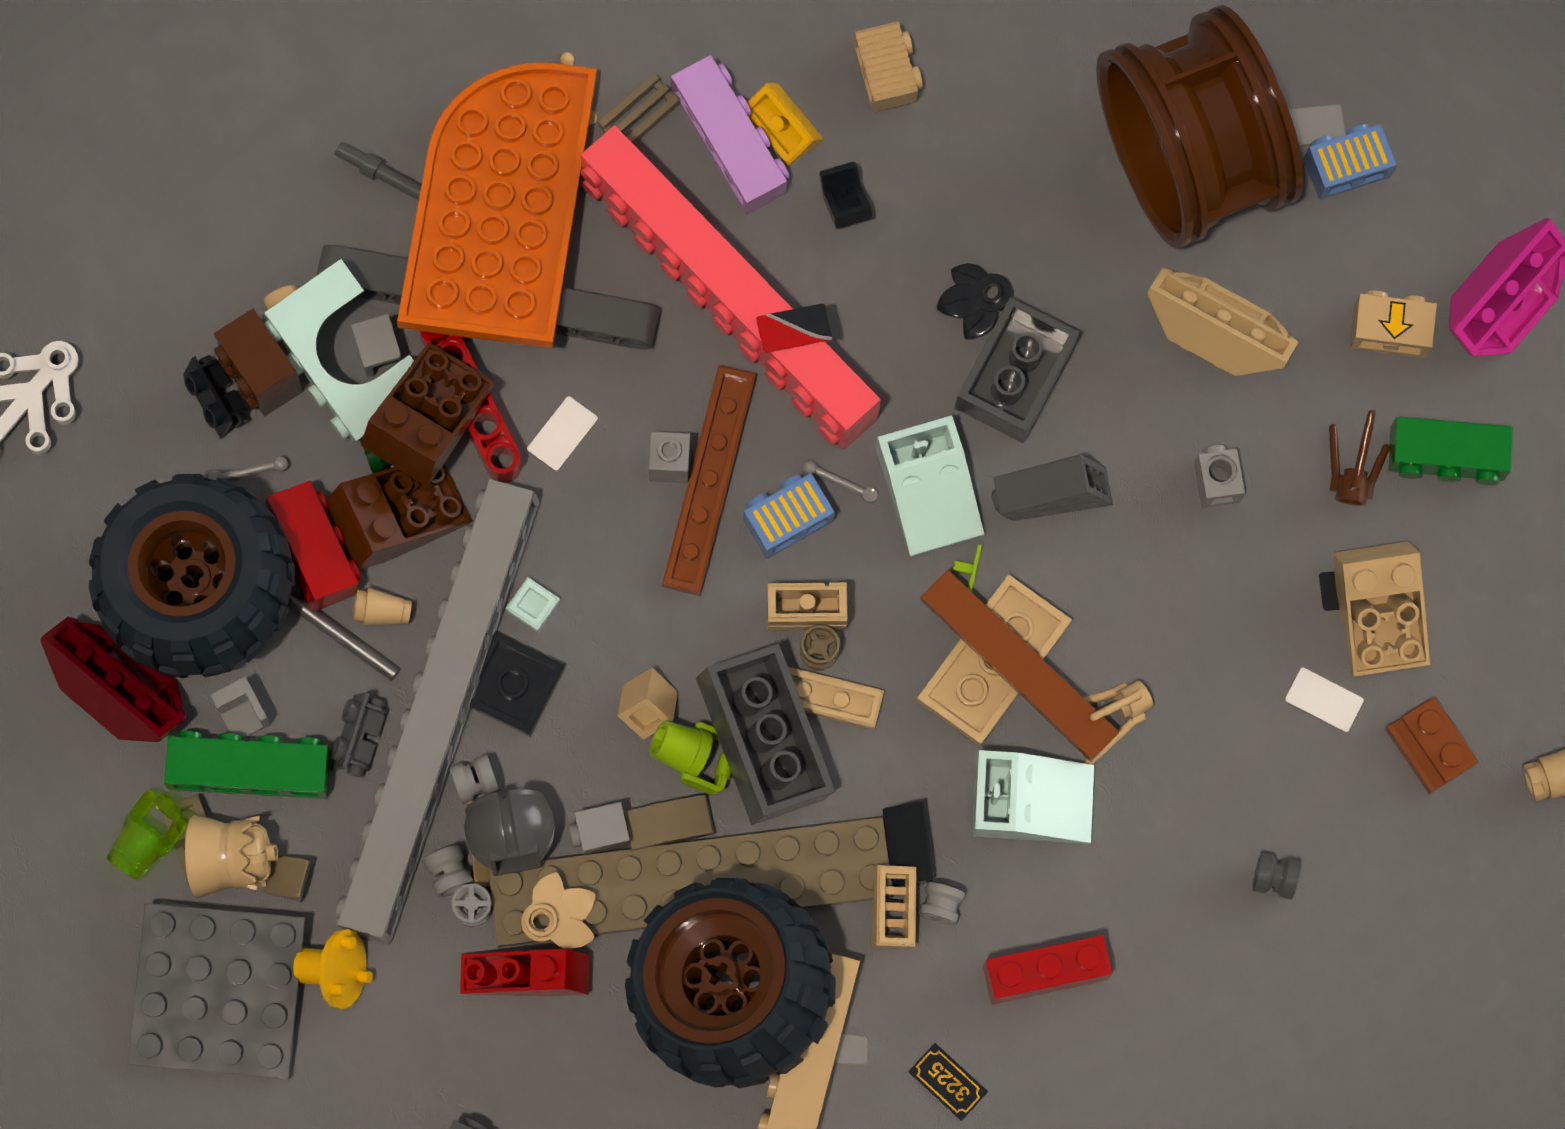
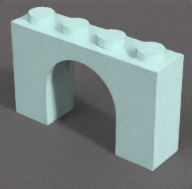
[262,259,414,442]

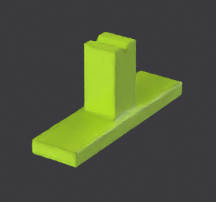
[953,544,982,592]

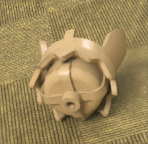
[185,815,278,898]

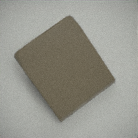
[262,855,312,903]

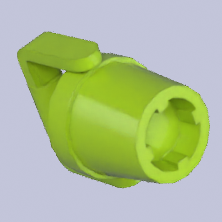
[649,720,731,795]

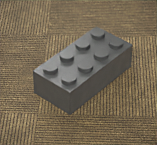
[696,643,835,825]

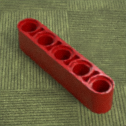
[419,331,521,483]

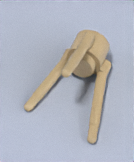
[1083,680,1153,765]

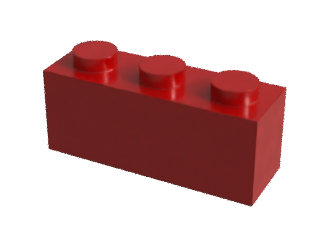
[265,480,361,613]
[983,935,1112,1005]

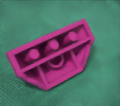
[1449,218,1565,357]

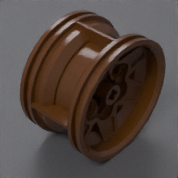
[1096,5,1303,249]

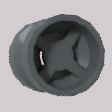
[1252,852,1301,900]

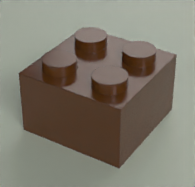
[213,308,303,417]

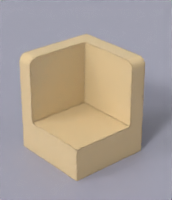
[617,668,677,740]

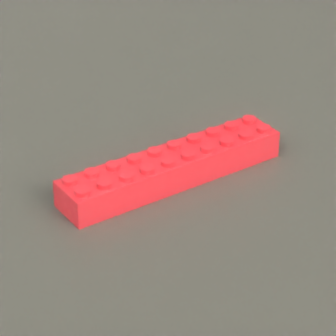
[580,125,881,450]

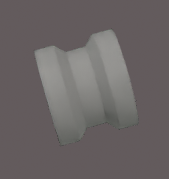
[918,882,965,925]
[451,883,493,928]

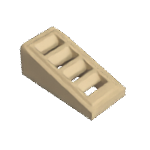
[870,865,916,949]

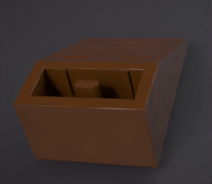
[361,342,495,486]
[326,464,472,570]

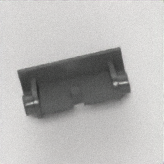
[330,692,387,778]

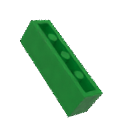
[164,731,330,799]

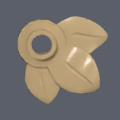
[521,872,596,949]

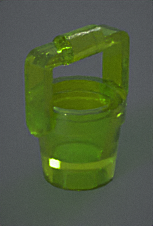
[106,790,188,880]

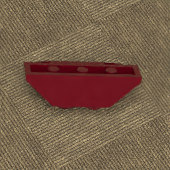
[40,616,186,742]

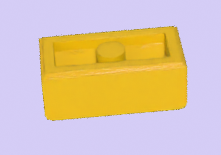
[747,83,823,165]

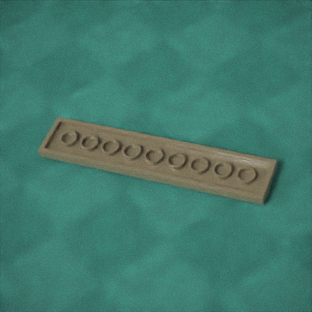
[488,817,893,948]

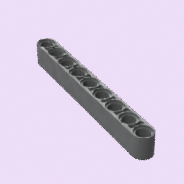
[316,245,659,350]

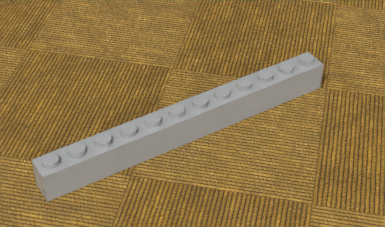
[336,479,540,945]

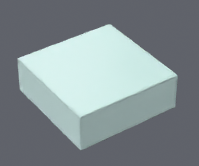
[505,577,560,633]

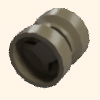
[800,625,840,671]

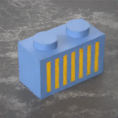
[1304,124,1396,200]
[743,473,835,559]

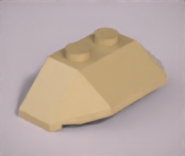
[1147,267,1299,376]

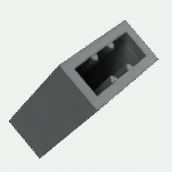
[992,455,1113,521]

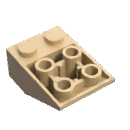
[1332,541,1430,677]

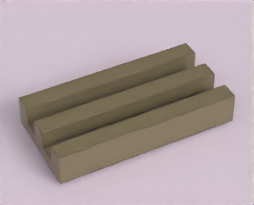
[598,73,680,144]

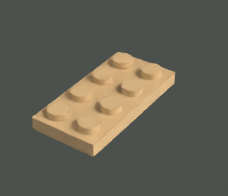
[916,574,1072,746]

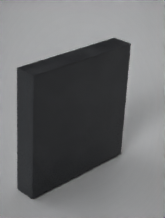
[470,632,566,737]

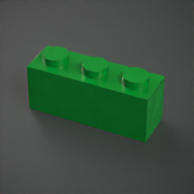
[1388,417,1513,485]

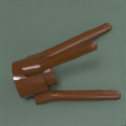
[1329,410,1390,506]

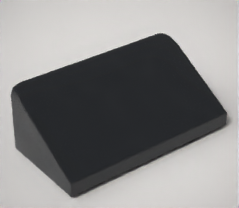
[882,801,933,887]

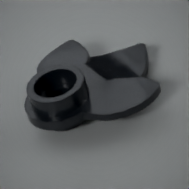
[936,263,1012,340]

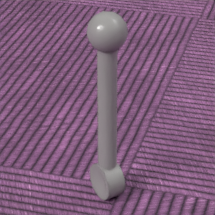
[208,456,289,480]
[803,460,878,504]

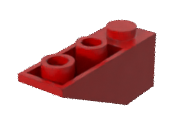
[460,949,590,996]

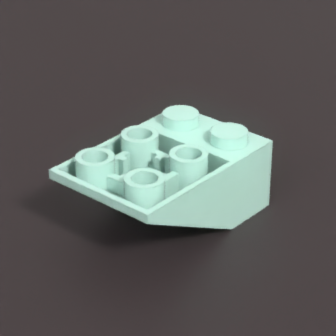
[875,415,984,557]
[972,750,1094,844]

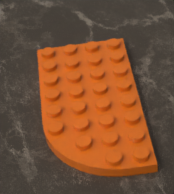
[397,62,597,349]

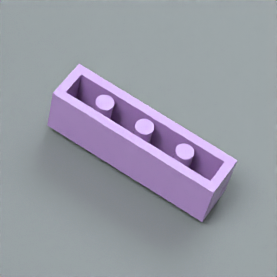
[671,55,789,215]

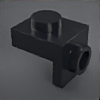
[819,162,873,229]

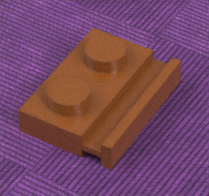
[1385,697,1479,795]

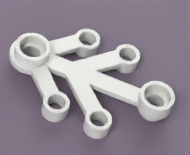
[0,341,79,458]

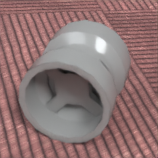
[449,754,499,804]
[423,845,474,897]

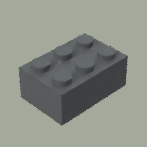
[954,297,1079,443]

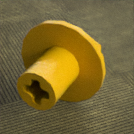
[293,928,373,1010]

